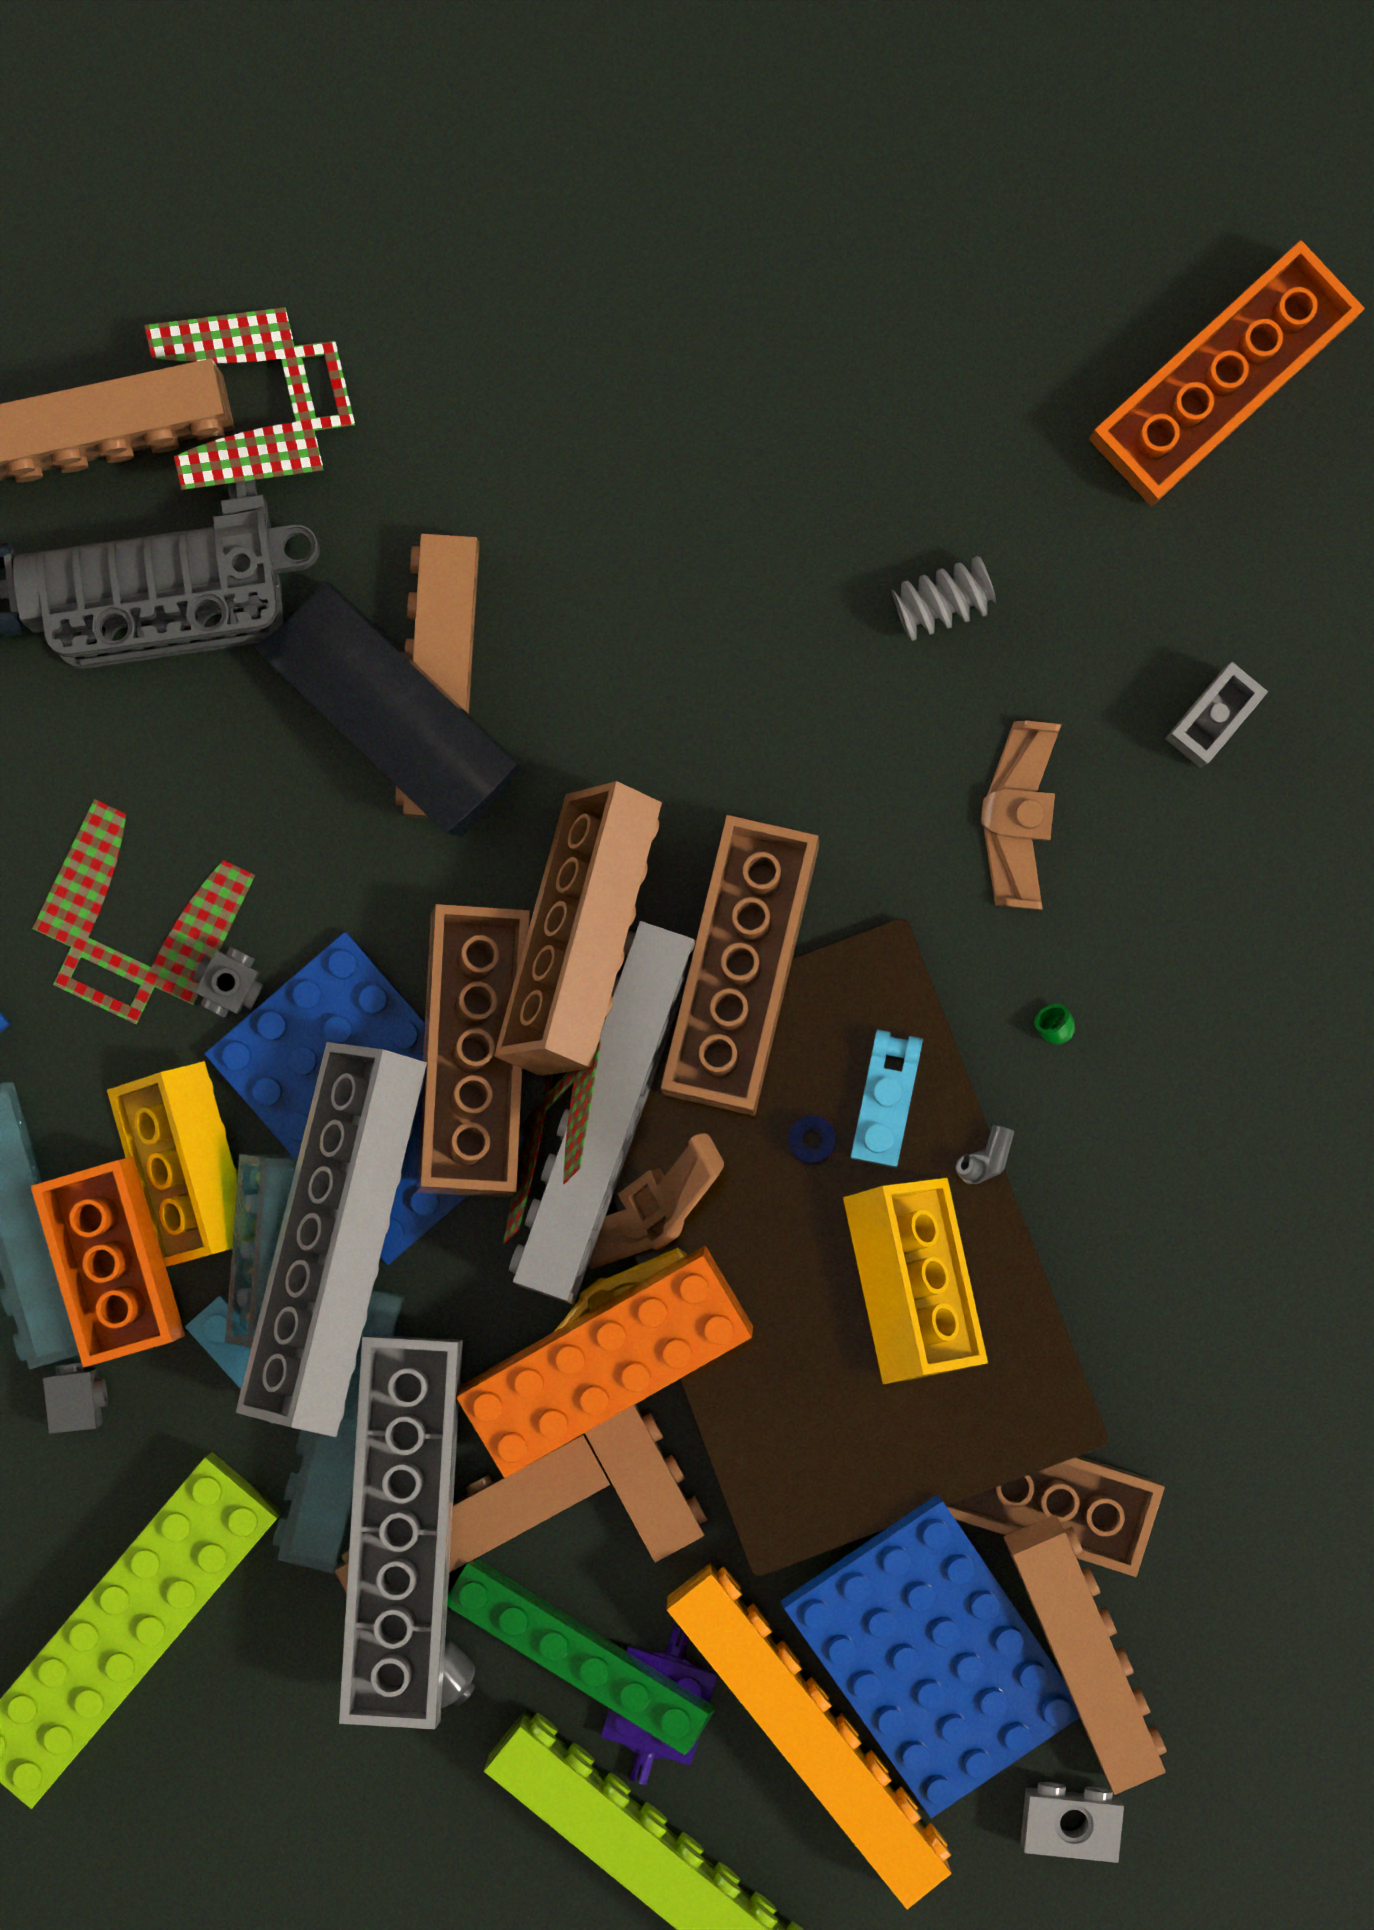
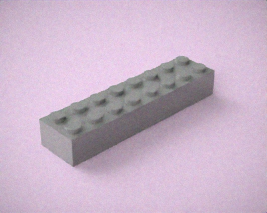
[509,921,695,1305]
[235,1042,427,1437]
[339,1335,463,1729]

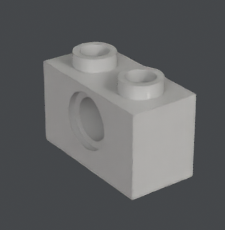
[1165,662,1268,768]
[1020,1782,1124,1863]

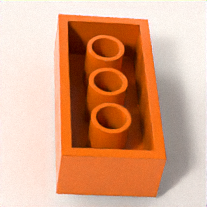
[30,1157,186,1368]

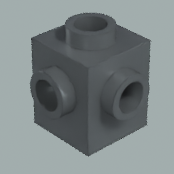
[192,946,263,1017]

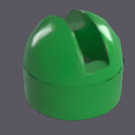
[1034,1004,1075,1045]

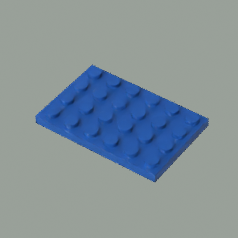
[205,932,524,1265]
[780,1494,1080,1818]

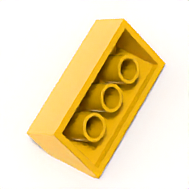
[107,1061,255,1267]
[843,1178,988,1384]

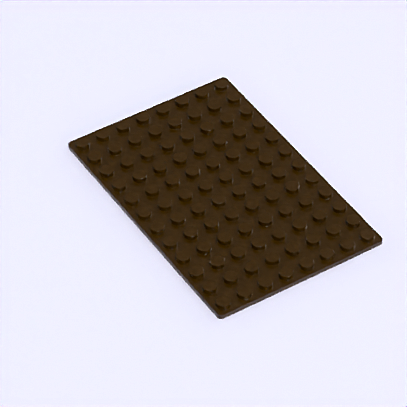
[566,919,1108,1576]

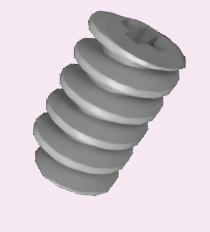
[892,556,996,641]

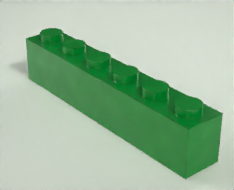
[447,1559,716,1755]

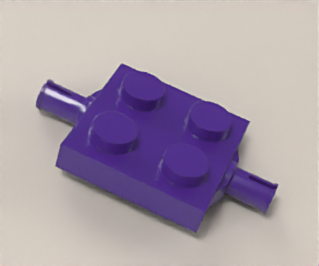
[601,1625,718,1785]

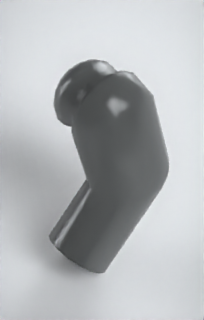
[955,1125,1015,1184]

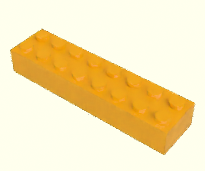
[667,1562,952,1909]

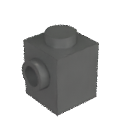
[43,1362,108,1434]

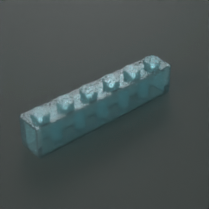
[0,1082,79,1370]
[273,1287,404,1573]

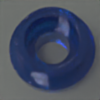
[788,1115,835,1163]

